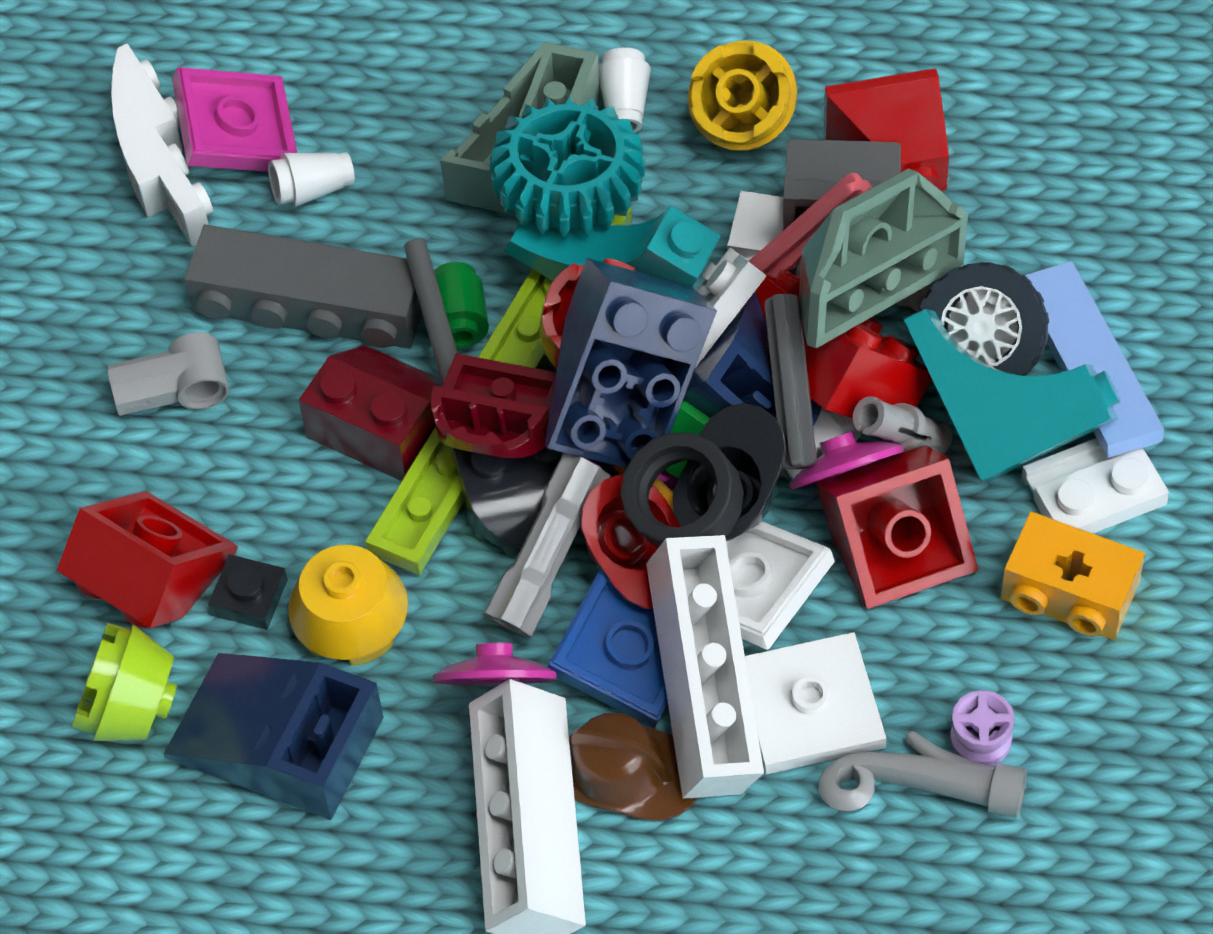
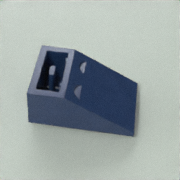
[545,258,717,468]
[683,292,822,426]
[164,653,384,820]

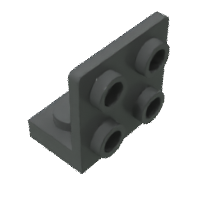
[783,139,901,230]

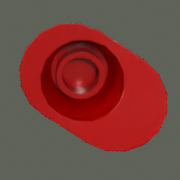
[581,474,681,610]

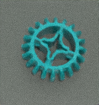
[489,95,645,239]

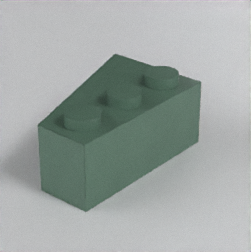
[440,42,600,216]

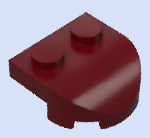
[431,353,556,458]

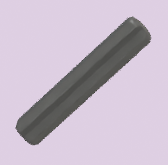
[765,294,817,470]

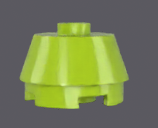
[71,622,177,741]

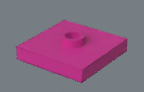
[172,67,297,172]

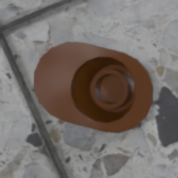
[569,713,697,821]

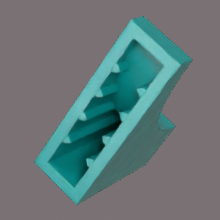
[504,205,721,287]
[904,309,1121,481]

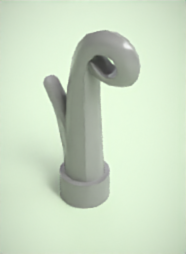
[818,731,1027,818]

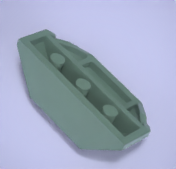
[799,169,968,348]

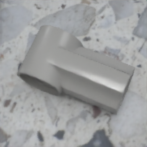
[107,332,229,416]

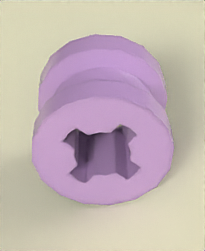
[950,690,1015,766]

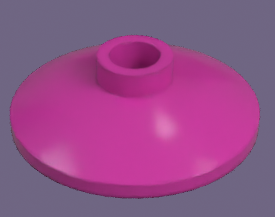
[789,432,904,491]
[433,643,557,685]

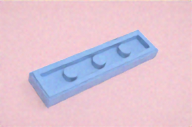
[1025,261,1164,458]

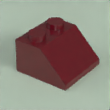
[298,345,442,481]

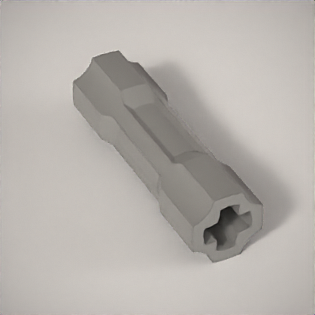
[483,453,611,638]

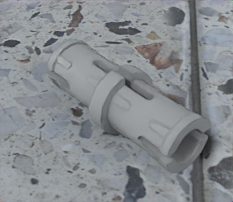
[853,396,952,455]

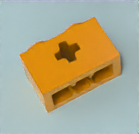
[1001,511,1146,641]

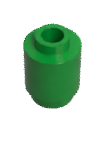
[434,262,489,349]

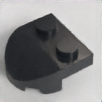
[452,446,578,557]

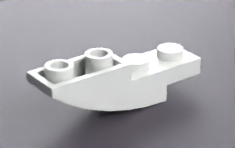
[111,43,213,247]

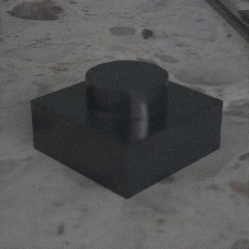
[208,554,288,630]

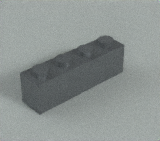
[184,224,422,349]

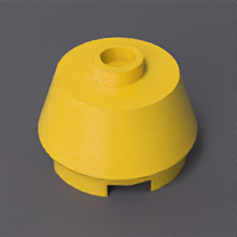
[688,40,797,150]
[288,545,408,666]

